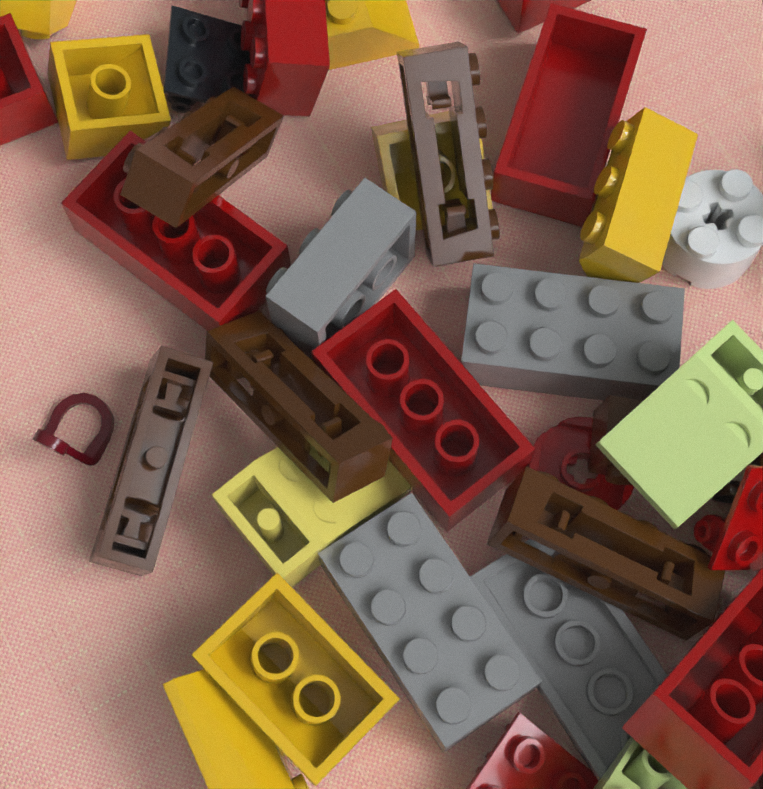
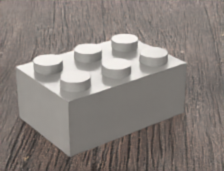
[266,177,416,358]

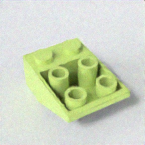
[595,320,763,529]

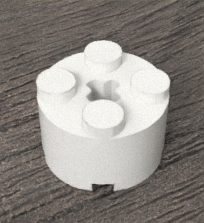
[662,169,763,289]

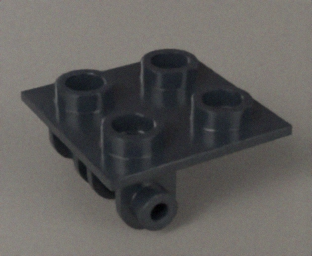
[163,5,252,113]

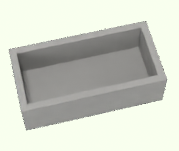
[461,263,685,401]
[318,493,542,753]

